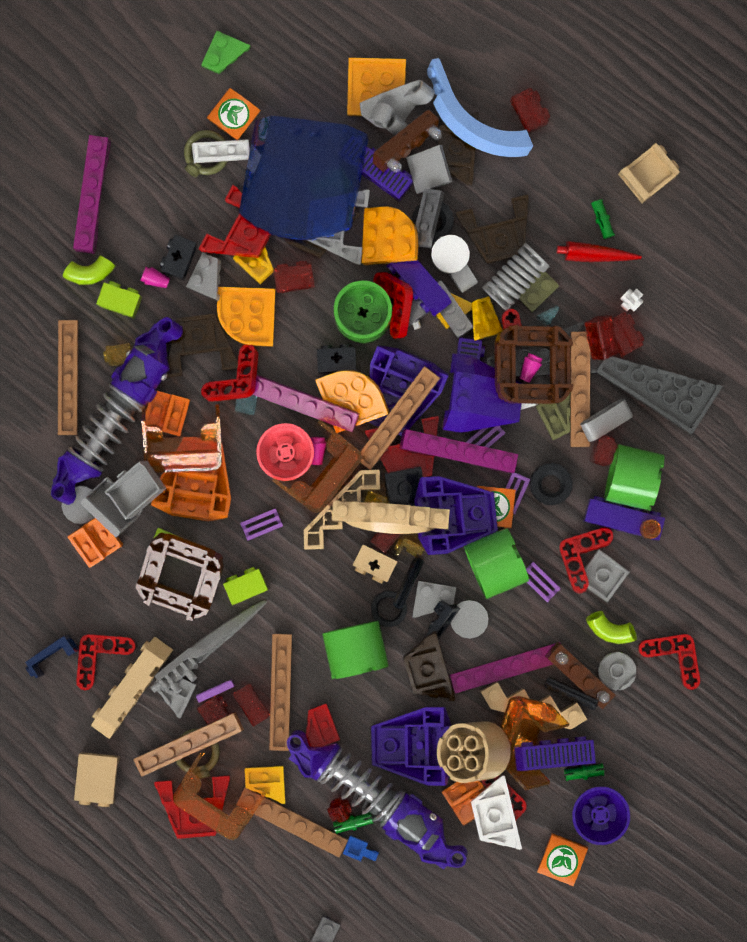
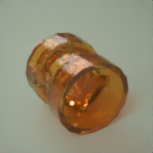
[639,519,661,539]

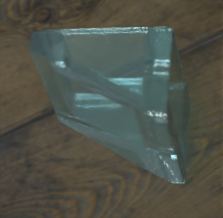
[536,306,559,325]
[235,395,257,415]

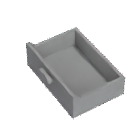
[104,461,167,520]
[80,476,143,538]

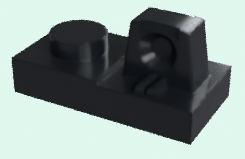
[426,601,461,639]

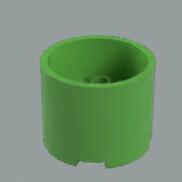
[334,281,392,344]
[604,444,665,511]
[464,528,529,599]
[322,621,389,679]

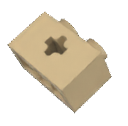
[353,545,397,584]

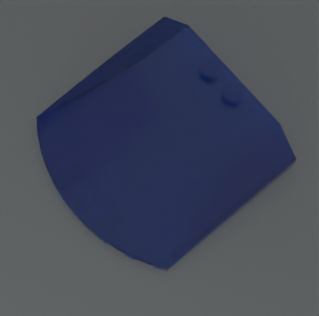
[239,115,368,240]

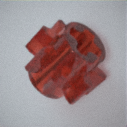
[327,798,353,822]

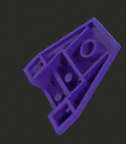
[368,345,449,436]
[442,353,523,433]
[414,476,498,555]
[371,707,452,786]

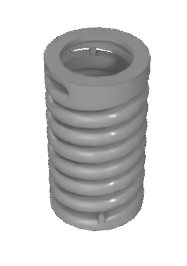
[482,242,550,311]

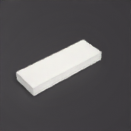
[192,140,251,163]

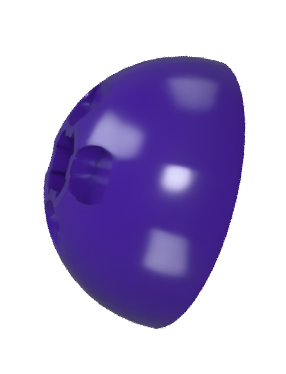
[572,787,630,845]

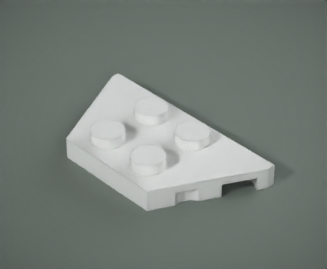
[471,775,522,850]

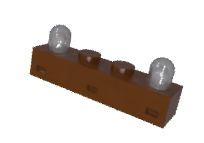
[373,109,443,173]
[545,642,616,709]

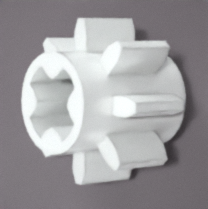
[620,289,644,312]

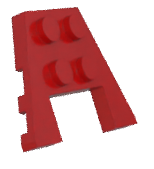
[199,185,276,258]
[365,416,439,477]
[154,775,230,839]

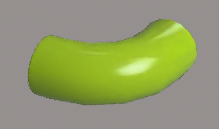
[63,255,115,285]
[586,611,637,644]

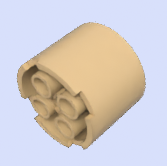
[437,721,511,783]

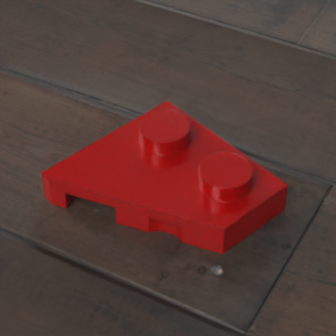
[306,703,340,747]

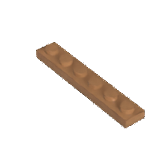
[58,320,79,435]
[570,331,590,447]
[355,366,440,470]
[269,634,292,751]
[133,712,244,777]
[236,787,348,857]

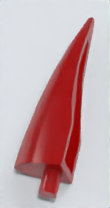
[556,241,642,262]

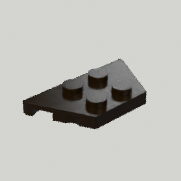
[438,112,479,186]
[403,631,455,701]

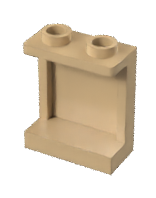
[618,143,680,203]
[74,752,120,807]

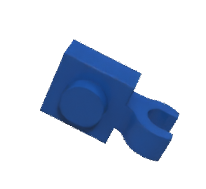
[343,835,379,861]

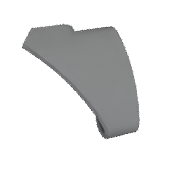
[360,80,435,136]

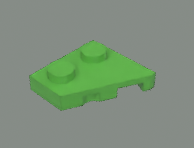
[201,31,250,74]

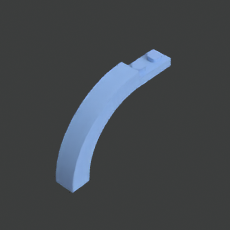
[427,58,533,157]

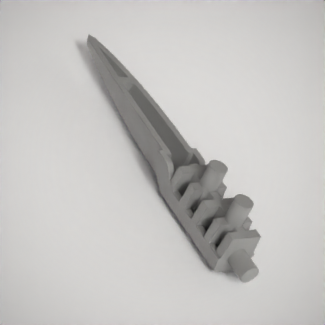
[150,600,267,694]

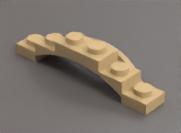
[332,501,450,534]

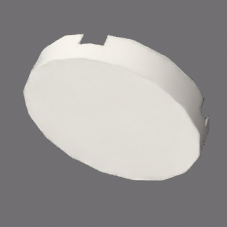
[431,235,470,273]

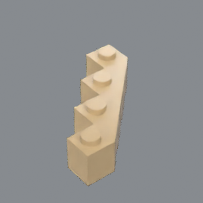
[304,470,380,550]
[91,637,173,739]
[480,681,587,729]

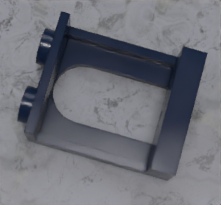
[25,635,79,678]

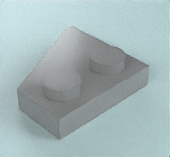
[186,253,221,301]
[412,581,456,618]
[155,668,197,719]

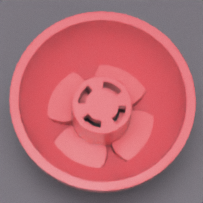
[256,423,314,481]

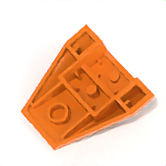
[151,437,231,522]

